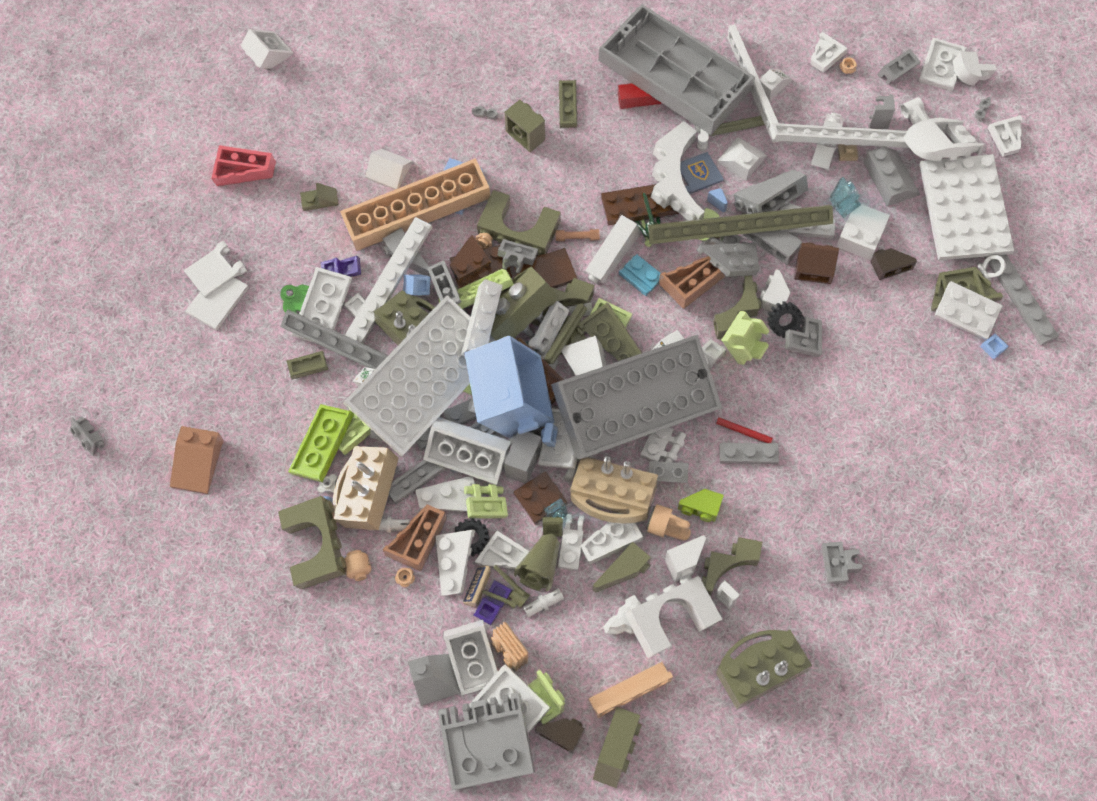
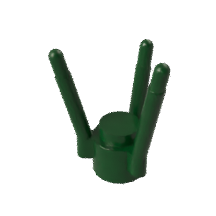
[634,193,661,239]

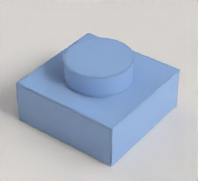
[541,423,558,447]

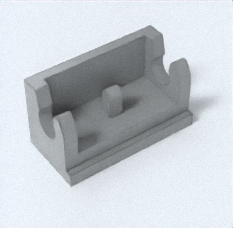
[877,49,920,84]
[868,94,895,129]

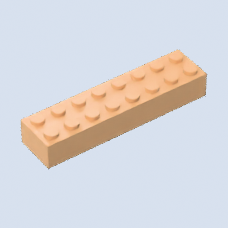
[340,158,490,251]

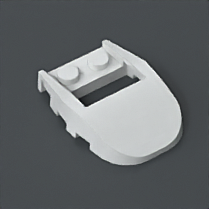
[904,117,984,161]

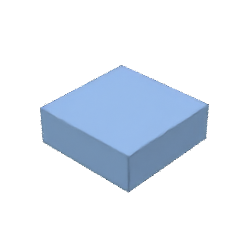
[980,334,1009,360]

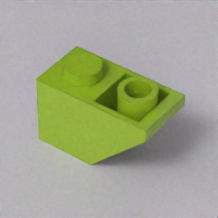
[678,489,724,522]

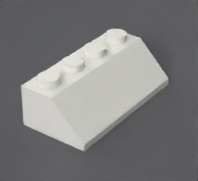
[423,417,511,485]

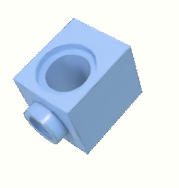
[403,274,430,295]

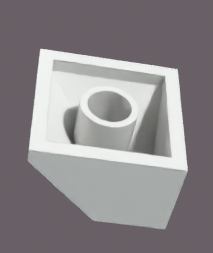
[717,137,767,181]

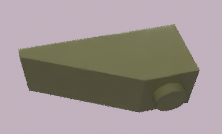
[592,542,651,593]

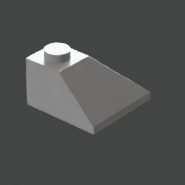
[408,654,461,706]

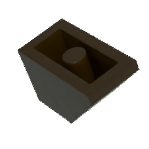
[871,248,917,280]
[536,718,585,754]

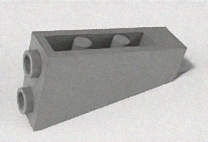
[734,170,808,214]

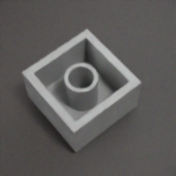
[503,432,542,484]

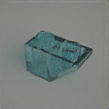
[829,177,861,218]

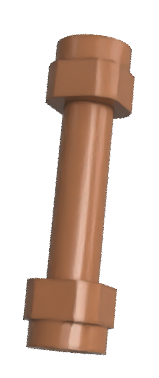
[556,229,600,241]

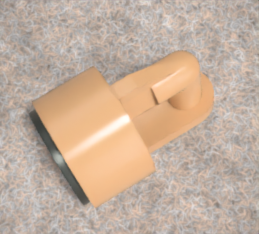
[646,504,691,541]

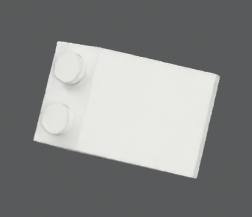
[836,202,890,260]
[444,620,498,695]

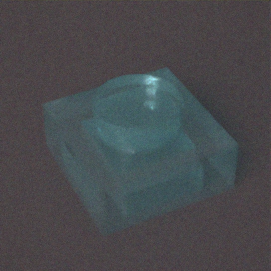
[544,499,568,519]

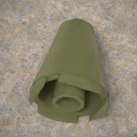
[514,534,560,591]

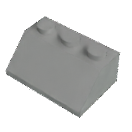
[864,146,920,206]

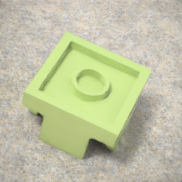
[721,311,769,365]

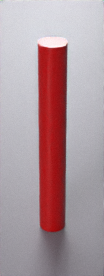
[716,417,773,443]

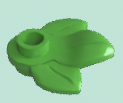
[280,284,309,313]

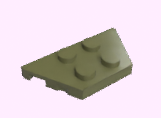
[931,267,1003,312]

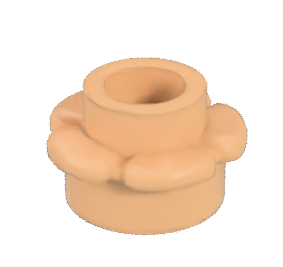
[839,57,857,74]
[476,233,493,249]
[395,568,415,587]

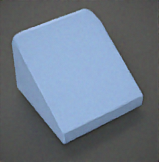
[707,188,728,212]

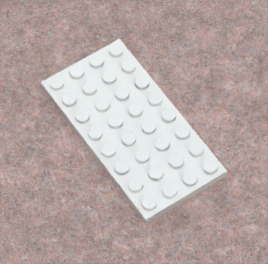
[343,295,496,457]

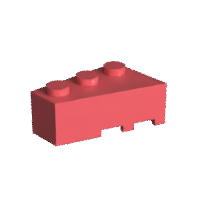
[211,145,276,186]

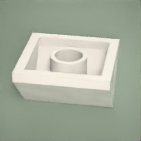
[365,149,413,190]

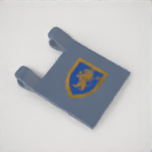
[680,152,724,195]

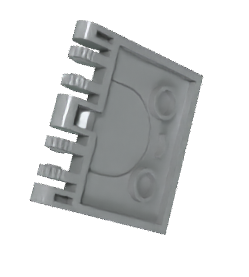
[438,692,535,790]

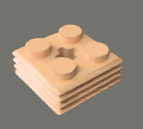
[491,622,528,671]

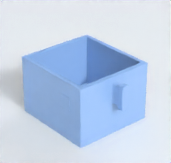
[465,336,555,438]

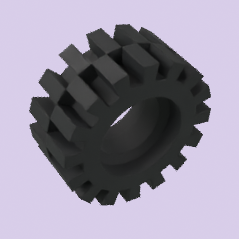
[767,301,804,338]
[453,518,489,557]

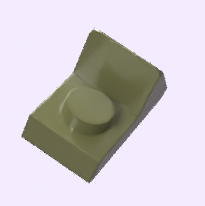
[300,183,339,211]

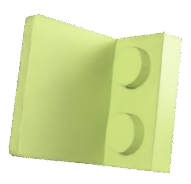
[528,670,565,725]

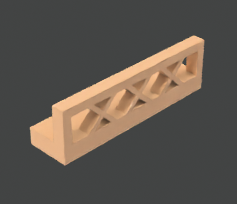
[589,662,673,718]

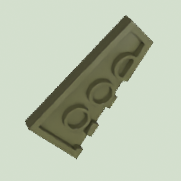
[578,303,643,361]

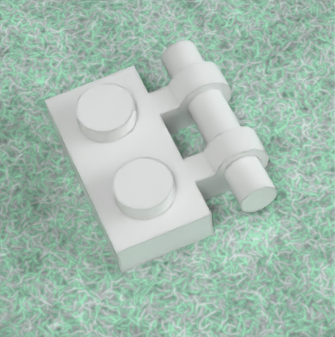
[640,427,686,462]

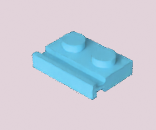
[619,254,661,296]

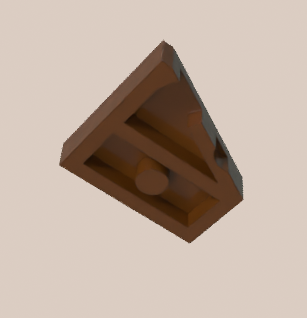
[449,235,491,282]

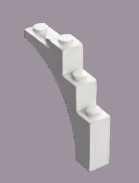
[651,121,705,221]

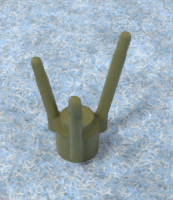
[482,565,530,608]

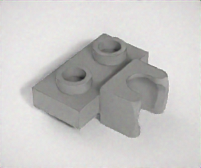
[497,239,538,273]
[821,542,862,584]

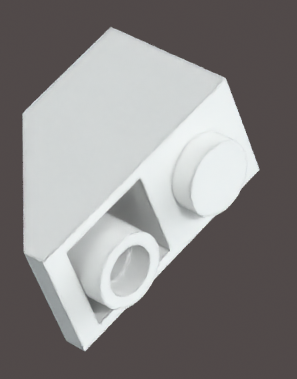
[760,269,790,312]

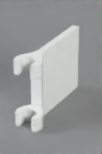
[184,241,247,297]

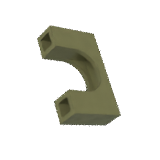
[477,190,561,256]
[278,496,346,589]

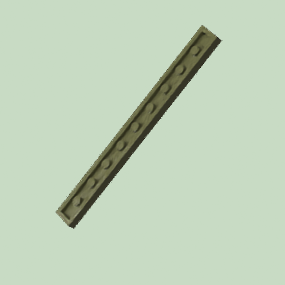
[648,205,834,244]

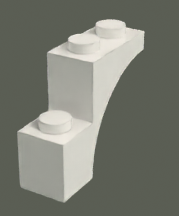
[811,112,844,169]

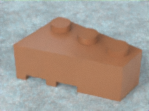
[659,256,725,309]
[382,504,447,571]

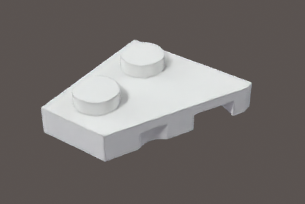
[811,32,847,73]
[475,531,529,569]

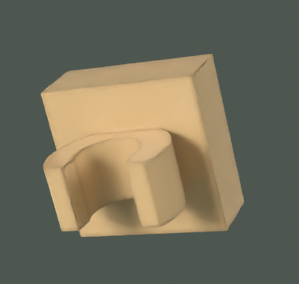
[838,144,858,161]

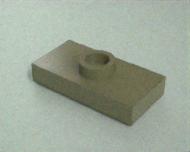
[287,351,328,380]

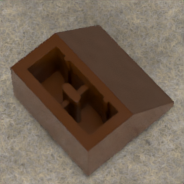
[794,242,839,284]

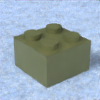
[504,99,545,153]

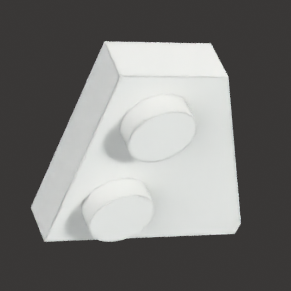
[988,115,1022,157]

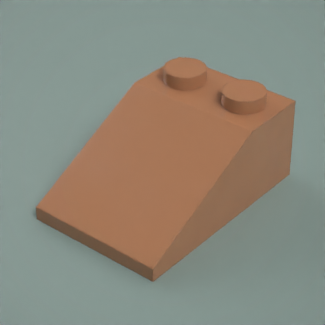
[170,426,224,494]

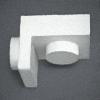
[702,339,726,371]

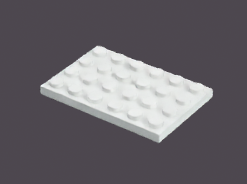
[920,154,1014,261]

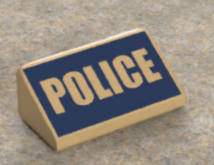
[463,566,491,608]

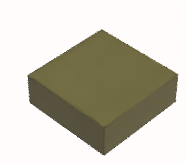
[543,517,563,536]

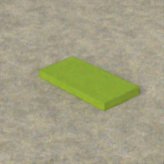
[288,404,354,483]

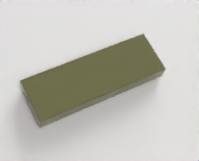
[559,80,577,128]

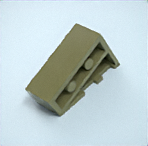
[592,707,642,788]

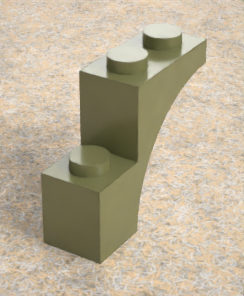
[713,275,761,339]
[532,278,595,327]
[702,537,762,596]

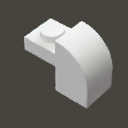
[953,52,997,85]

